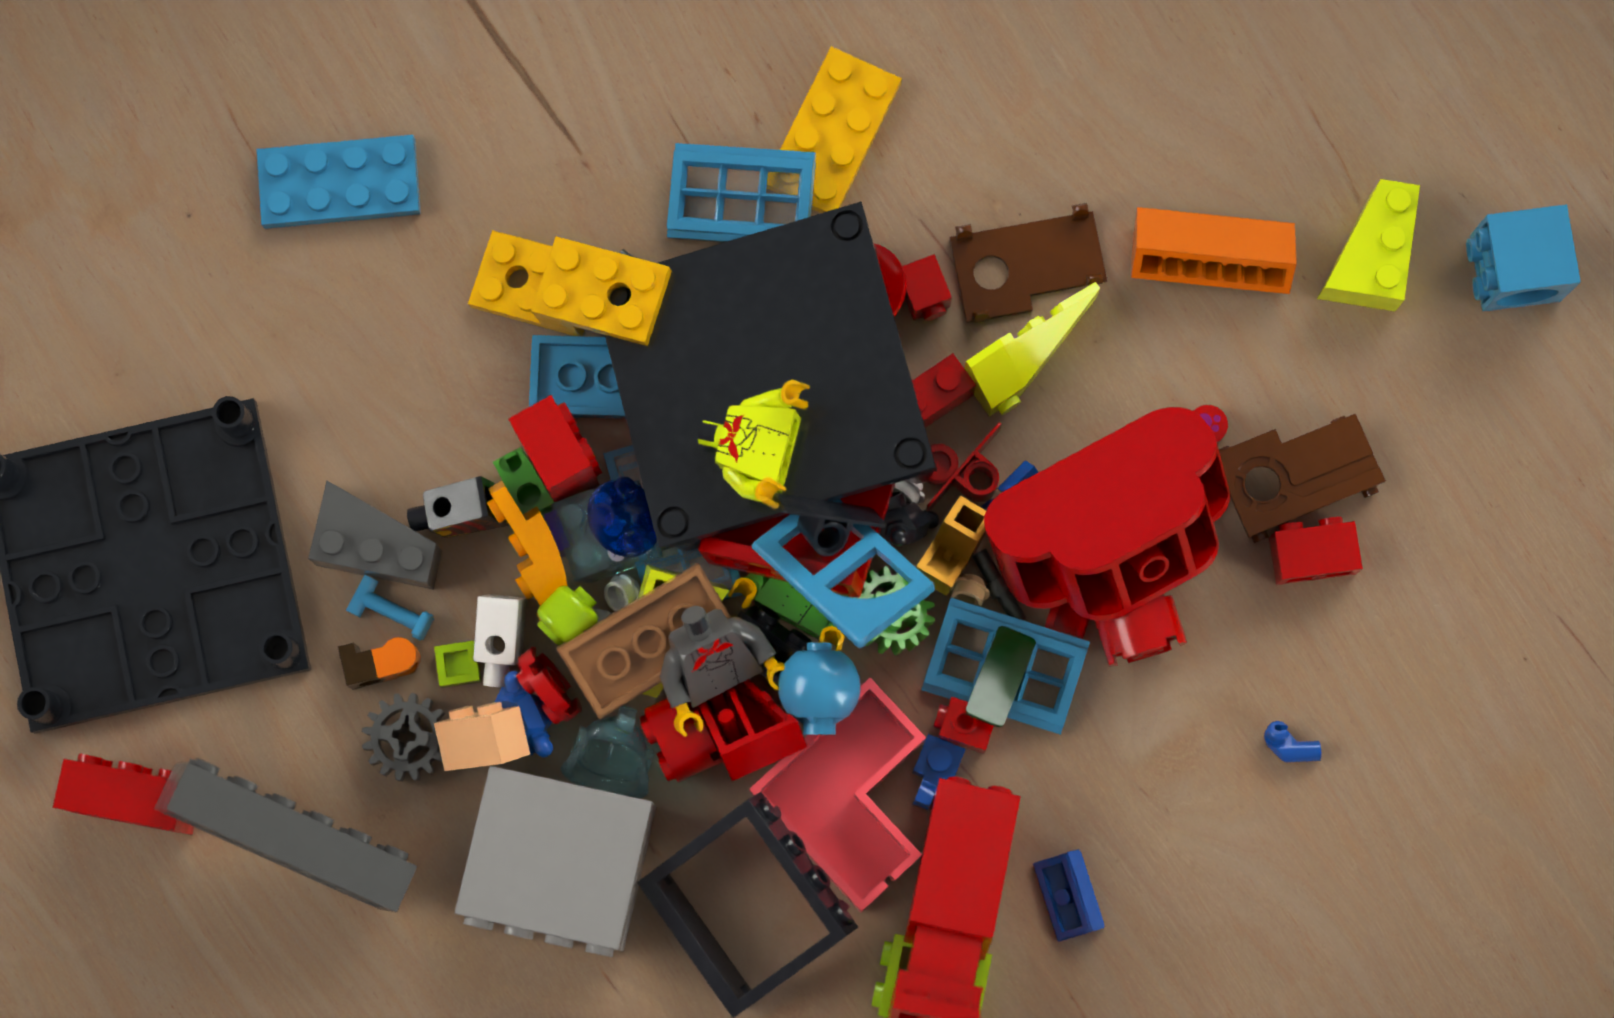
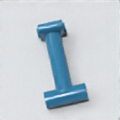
[346,575,434,641]

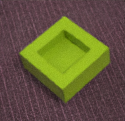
[434,640,481,688]

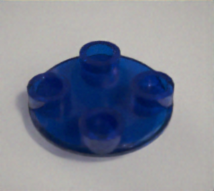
[587,476,657,557]

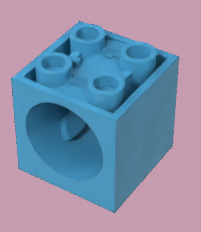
[1466,204,1581,312]

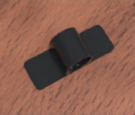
[773,493,886,556]

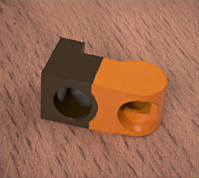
[338,637,421,690]

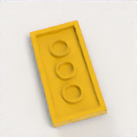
[767,46,902,213]

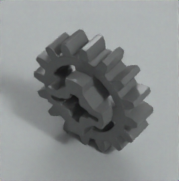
[362,693,445,782]

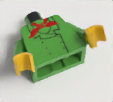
[728,573,850,651]

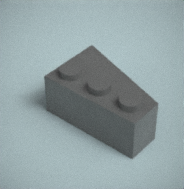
[308,481,442,590]

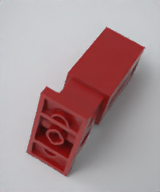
[887,776,1021,1018]

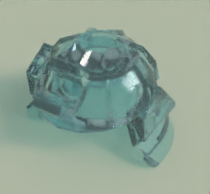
[560,705,655,799]

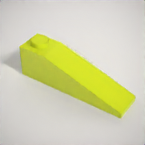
[964,282,1100,417]

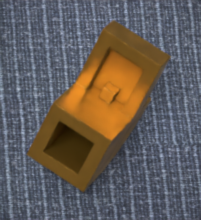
[916,495,986,596]

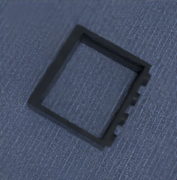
[637,792,858,1018]

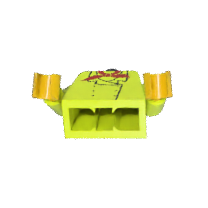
[698,380,810,509]

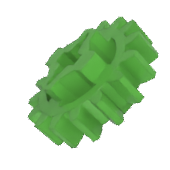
[849,566,935,656]

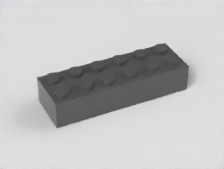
[154,758,417,912]

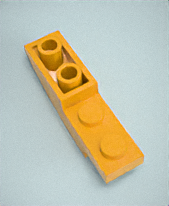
[487,481,567,620]

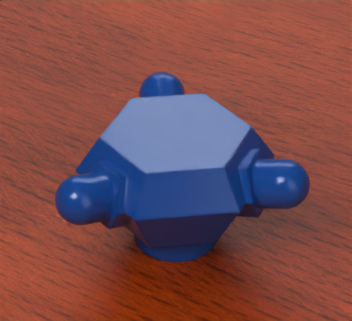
[495,671,553,757]

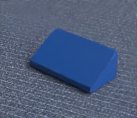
[1033,849,1105,942]

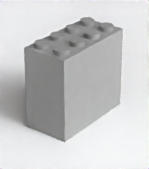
[455,766,657,957]

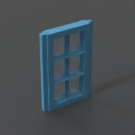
[667,143,816,242]

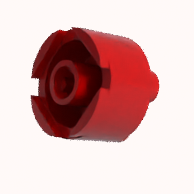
[1095,594,1187,667]
[639,698,723,783]

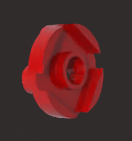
[516,646,582,725]

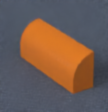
[1131,207,1297,294]

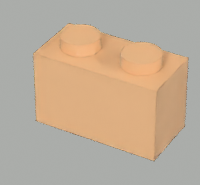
[434,702,530,771]

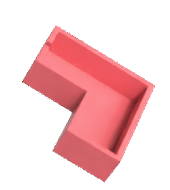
[749,678,926,913]

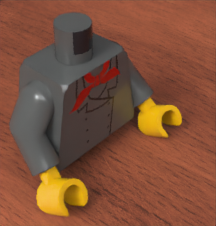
[660,606,785,737]

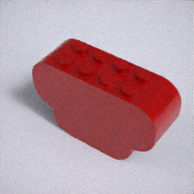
[984,407,1230,621]

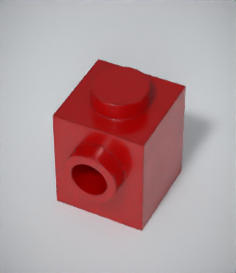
[933,696,994,754]

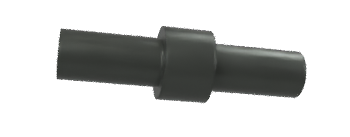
[972,548,1027,620]

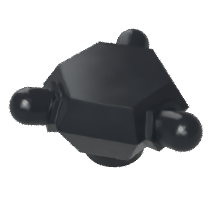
[879,492,939,547]

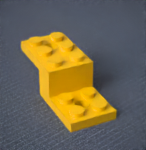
[468,230,672,346]

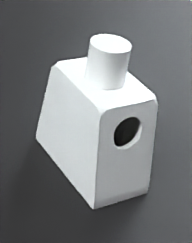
[474,594,528,687]

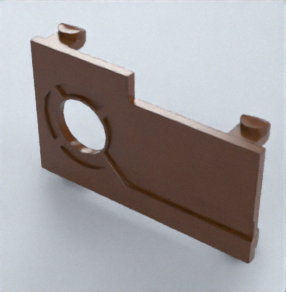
[950,203,1107,323]
[1219,413,1386,543]

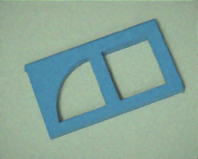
[752,499,935,648]

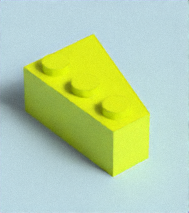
[1317,179,1420,311]

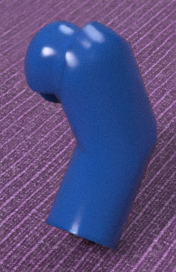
[1264,721,1321,762]

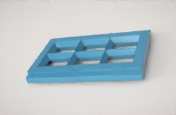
[921,598,1090,735]

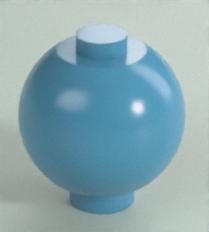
[778,642,861,735]

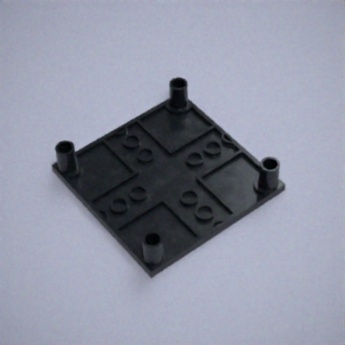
[605,202,937,551]
[0,396,311,734]

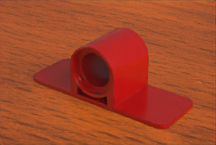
[926,422,1002,511]

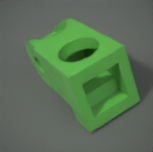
[493,446,560,517]

